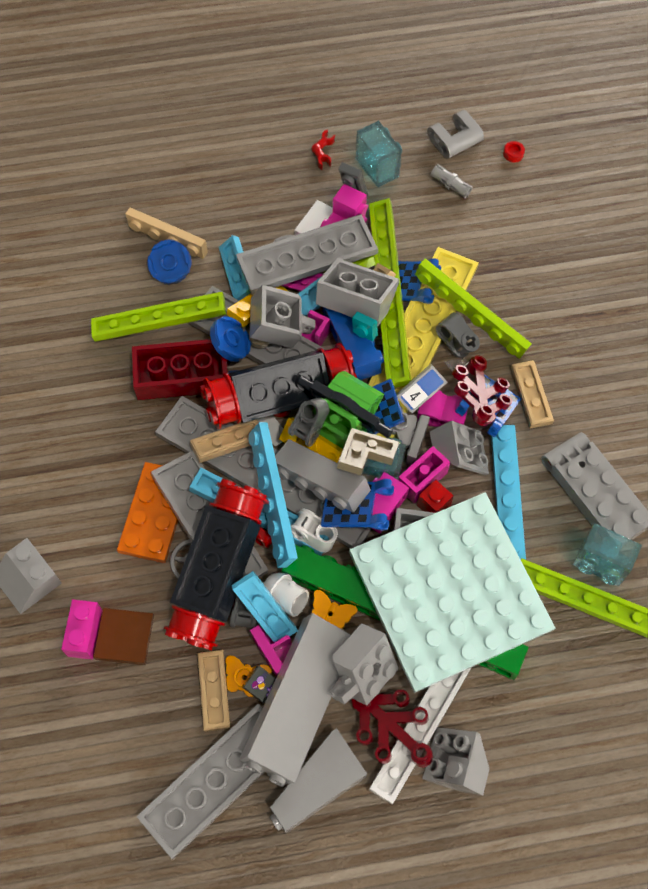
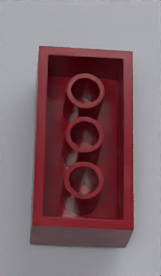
[132,339,229,400]

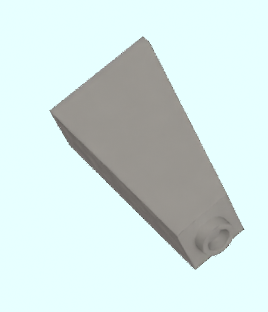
[269,728,367,834]

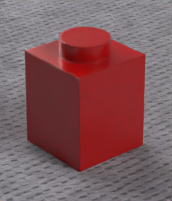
[417,480,454,513]

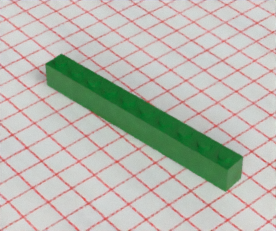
[282,545,529,681]

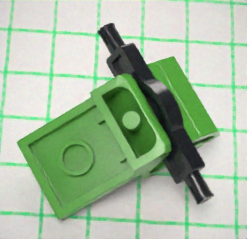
[297,371,393,449]

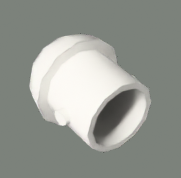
[263,572,309,617]

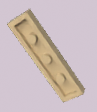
[126,208,208,259]

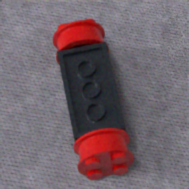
[200,343,357,430]
[164,478,269,651]

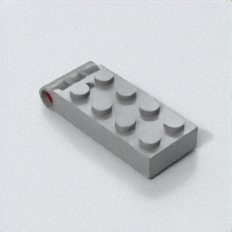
[541,432,648,552]

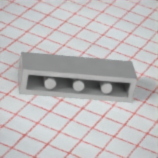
[275,439,371,513]

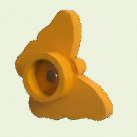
[312,590,358,629]
[225,655,272,697]

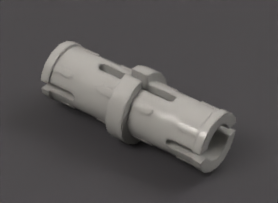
[431,164,473,198]

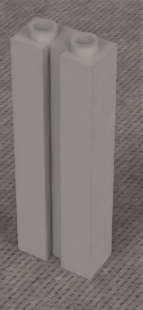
[239,613,351,786]

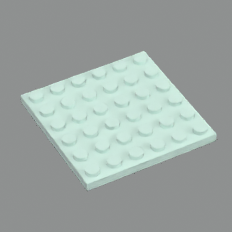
[349,492,555,693]

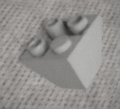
[430,421,489,476]
[423,727,489,796]

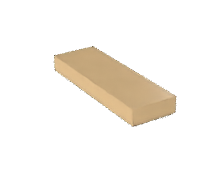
[511,360,554,429]
[190,419,259,463]
[198,650,231,732]

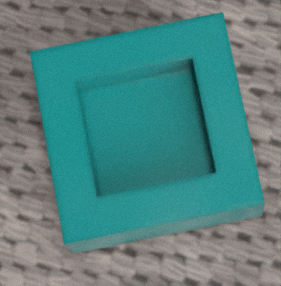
[352,311,378,341]

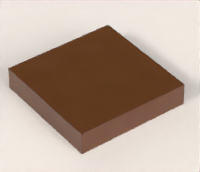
[93,608,154,665]

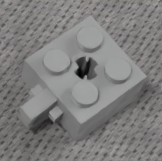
[250,285,315,348]
[330,623,399,705]

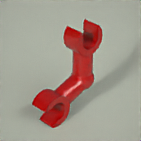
[311,130,335,170]

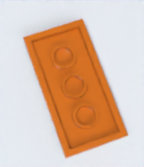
[117,462,178,563]

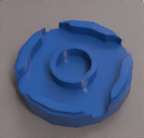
[147,239,192,284]
[210,316,251,362]

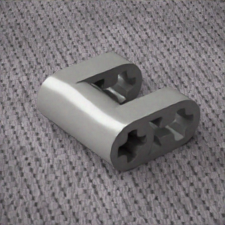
[427,110,484,159]

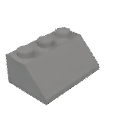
[316,258,399,326]

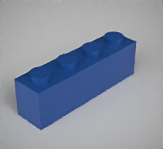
[322,307,384,380]

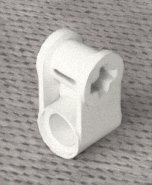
[290,508,338,553]

